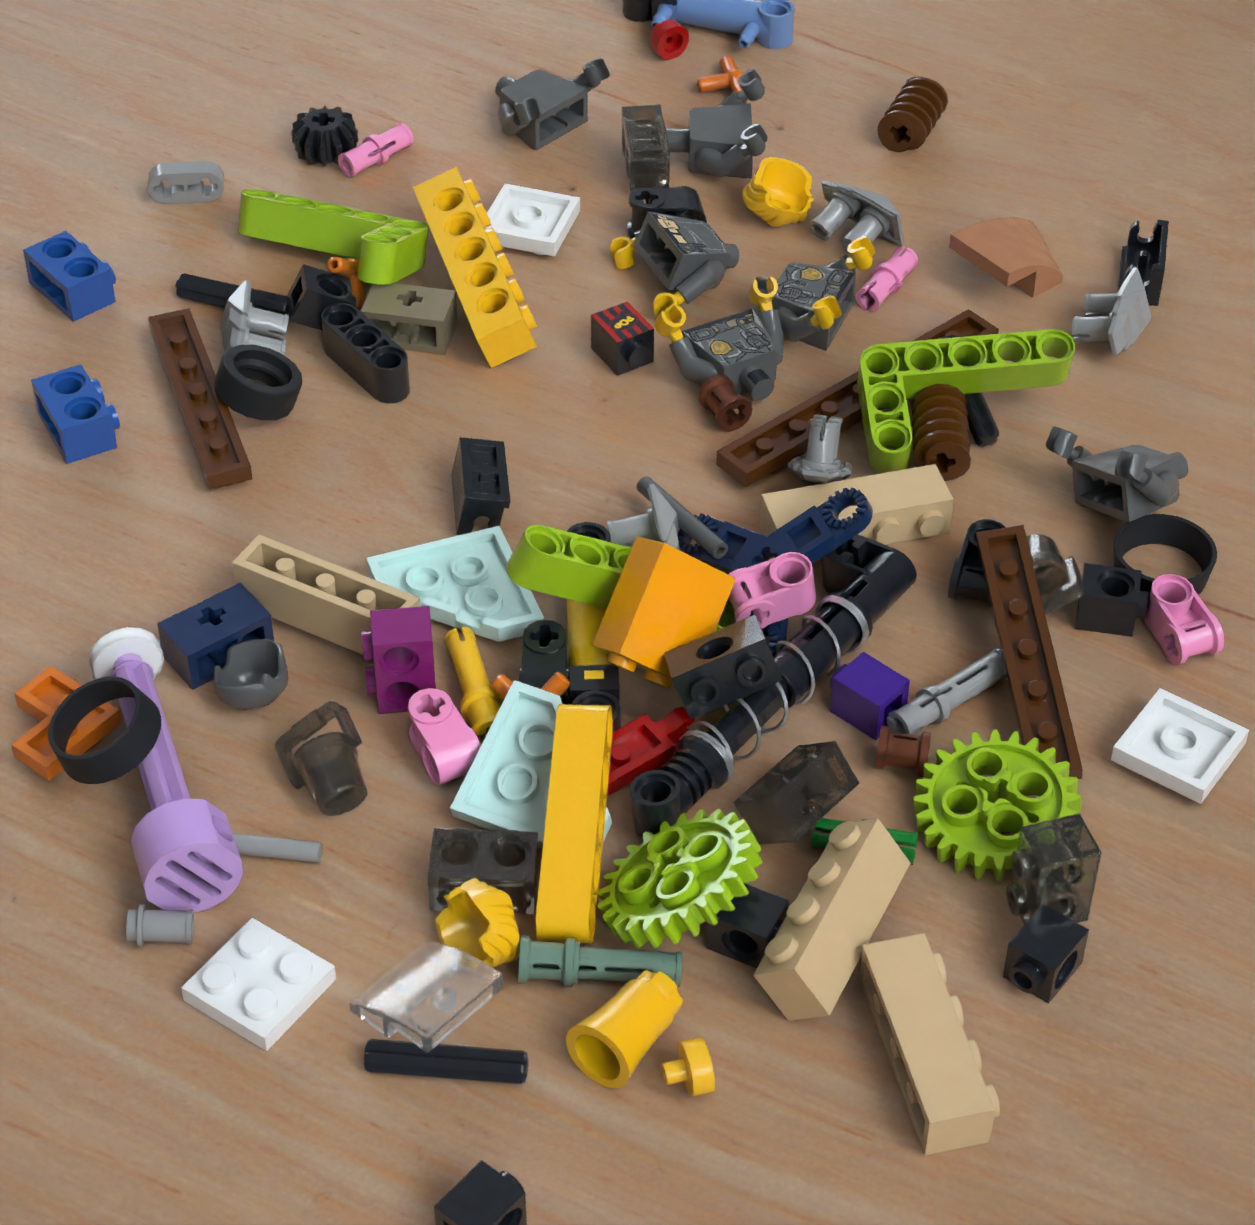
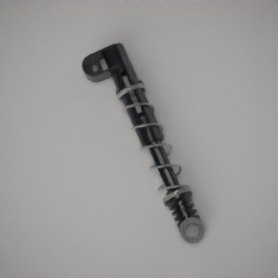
[630,534,917,838]

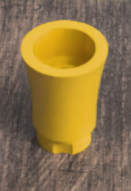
[566,970,683,1089]

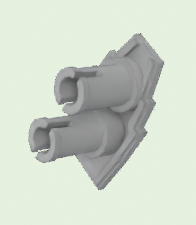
[809,181,904,252]
[1072,267,1152,356]
[220,279,289,355]
[788,415,852,484]
[607,484,680,550]

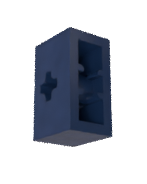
[157,583,274,690]

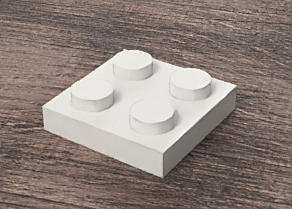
[485,184,580,257]
[1111,688,1249,804]
[181,918,336,1051]

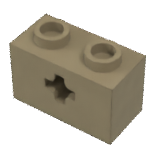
[361,283,457,355]

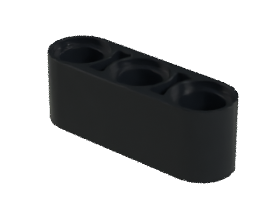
[321,303,410,403]

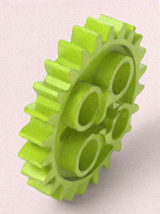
[914,729,1082,882]
[597,809,762,948]

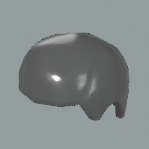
[214,639,288,710]

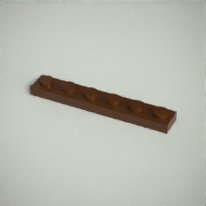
[148,308,252,489]
[976,525,1083,779]

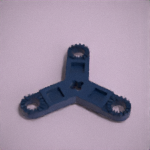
[677,487,873,656]

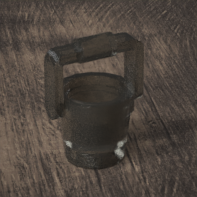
[1026,534,1084,615]
[275,701,367,816]

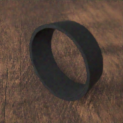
[1114,514,1217,599]
[48,677,161,784]

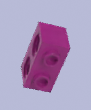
[362,606,436,714]

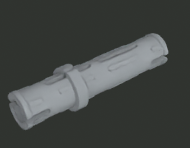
[887,649,1007,734]

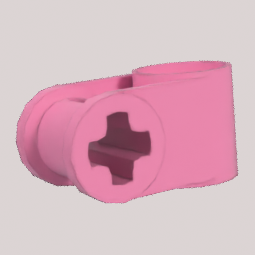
[727,552,816,629]
[1144,574,1225,666]
[408,688,481,786]

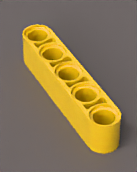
[536,704,613,944]

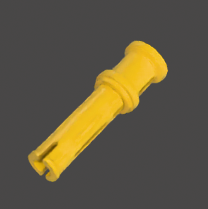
[444,626,503,745]

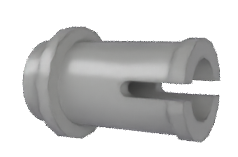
[126,904,194,947]

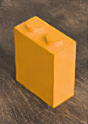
[592,536,736,689]

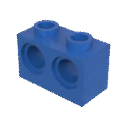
[23,231,116,322]
[31,364,120,464]

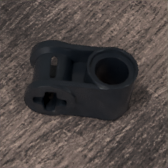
[627,186,707,238]
[948,519,1006,607]
[519,619,569,704]

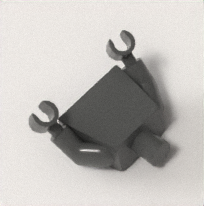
[495,58,610,151]
[666,69,768,179]
[1046,426,1188,522]

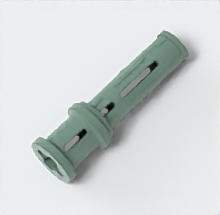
[518,935,682,987]

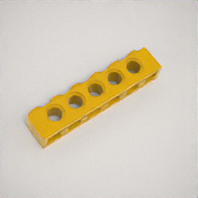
[413,167,537,368]

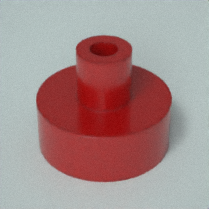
[650,19,689,60]

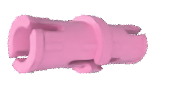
[338,123,414,177]
[856,246,918,312]

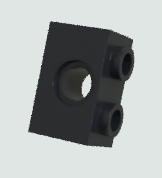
[664,615,783,719]

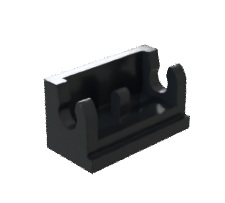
[1117,219,1169,306]
[451,437,511,535]

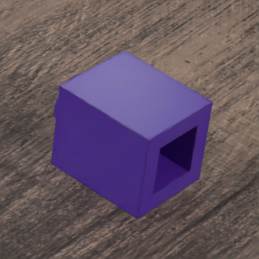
[830,652,910,740]

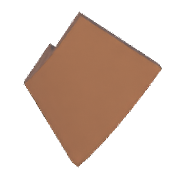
[949,217,1063,297]

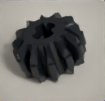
[291,105,358,167]

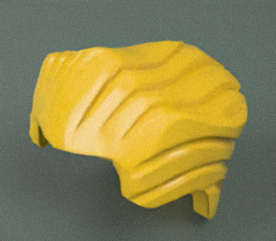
[742,157,814,227]
[435,878,520,978]

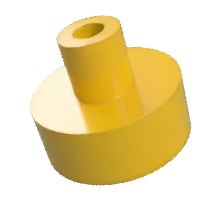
[661,1037,715,1097]

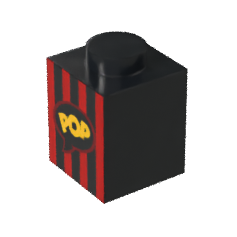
[591,301,654,376]

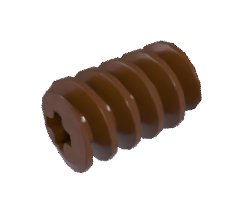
[877,77,948,152]
[911,384,971,481]

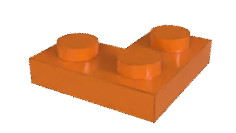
[11,666,122,781]

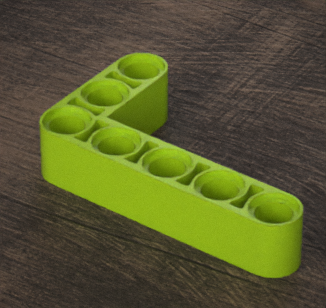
[238,189,429,285]
[857,329,1075,474]
[506,525,735,631]

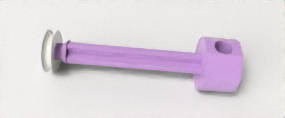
[89,627,243,913]

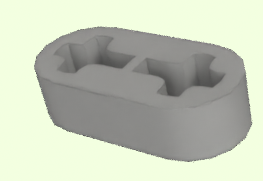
[148,161,224,204]

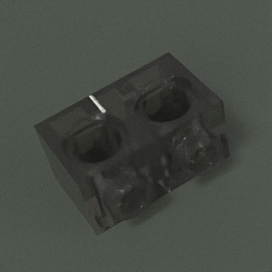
[621,105,670,191]
[733,741,860,845]
[1006,813,1102,925]
[428,828,539,914]

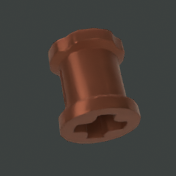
[698,374,753,431]
[875,725,931,776]

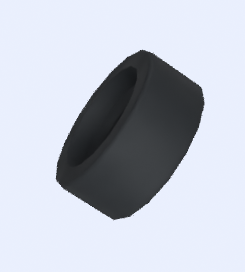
[214,345,302,420]

